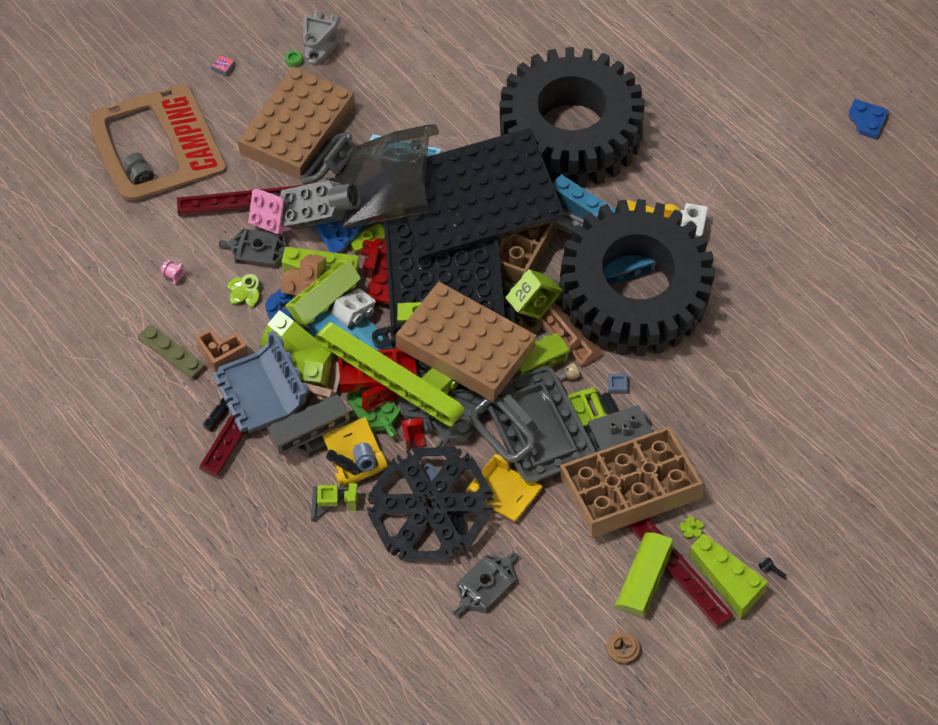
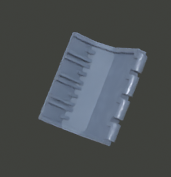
[212,330,308,433]

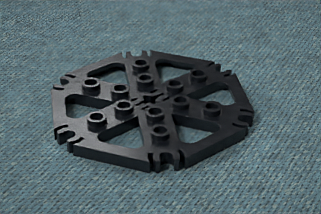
[367,447,494,562]

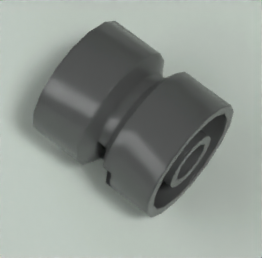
[122,153,154,185]

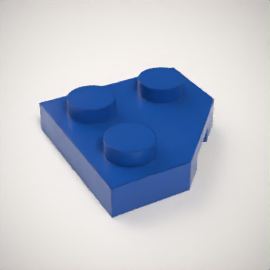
[848,99,889,140]

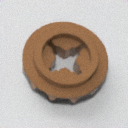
[607,632,640,664]

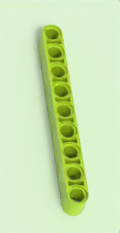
[315,322,465,426]

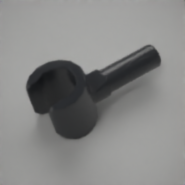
[758,557,786,579]

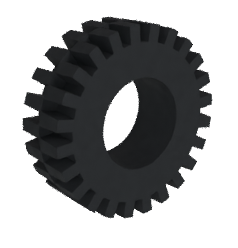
[499,47,645,188]
[559,199,715,356]

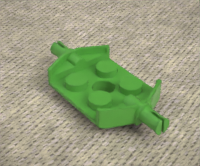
[346,387,401,439]

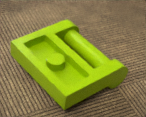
[567,387,608,429]

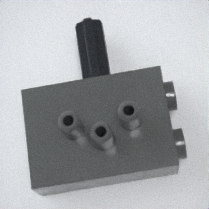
[588,392,655,452]

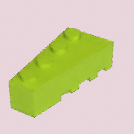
[282,247,360,295]
[689,533,768,620]

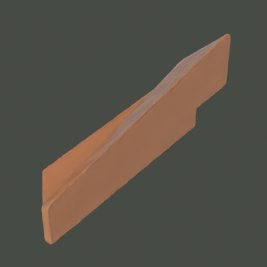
[539,302,604,366]

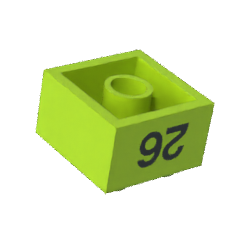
[505,269,563,319]

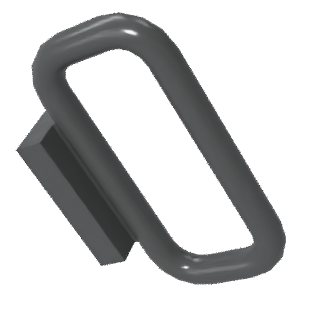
[300,132,357,184]
[470,394,538,463]

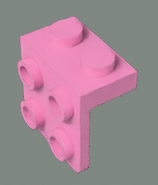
[248,189,291,234]

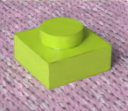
[344,483,358,511]
[317,485,338,506]

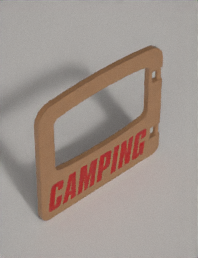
[89,83,226,200]

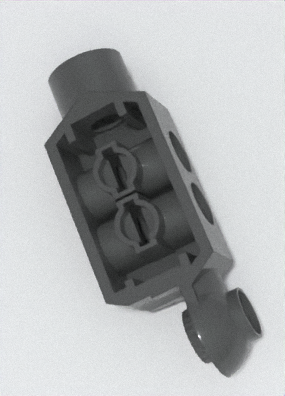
[271,180,361,229]

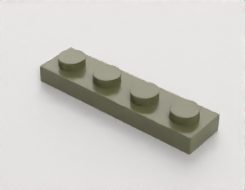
[137,324,206,380]

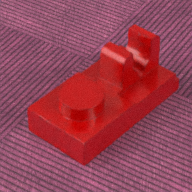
[360,238,381,278]
[362,386,398,412]

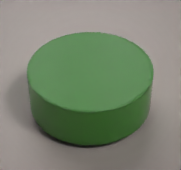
[285,50,303,68]

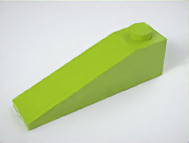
[259,310,338,362]
[290,347,334,387]

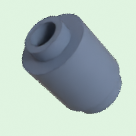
[353,443,376,471]

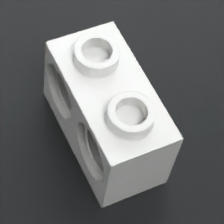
[681,203,708,238]
[331,288,376,327]

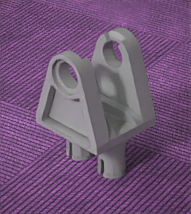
[303,11,341,66]

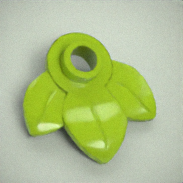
[227,274,260,308]

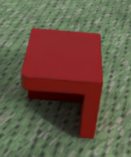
[401,417,426,450]

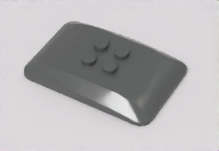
[482,366,595,483]

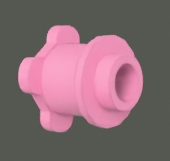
[161,260,185,284]

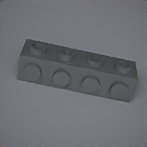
[267,394,350,455]

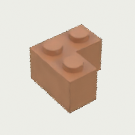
[281,254,327,296]
[195,328,249,372]

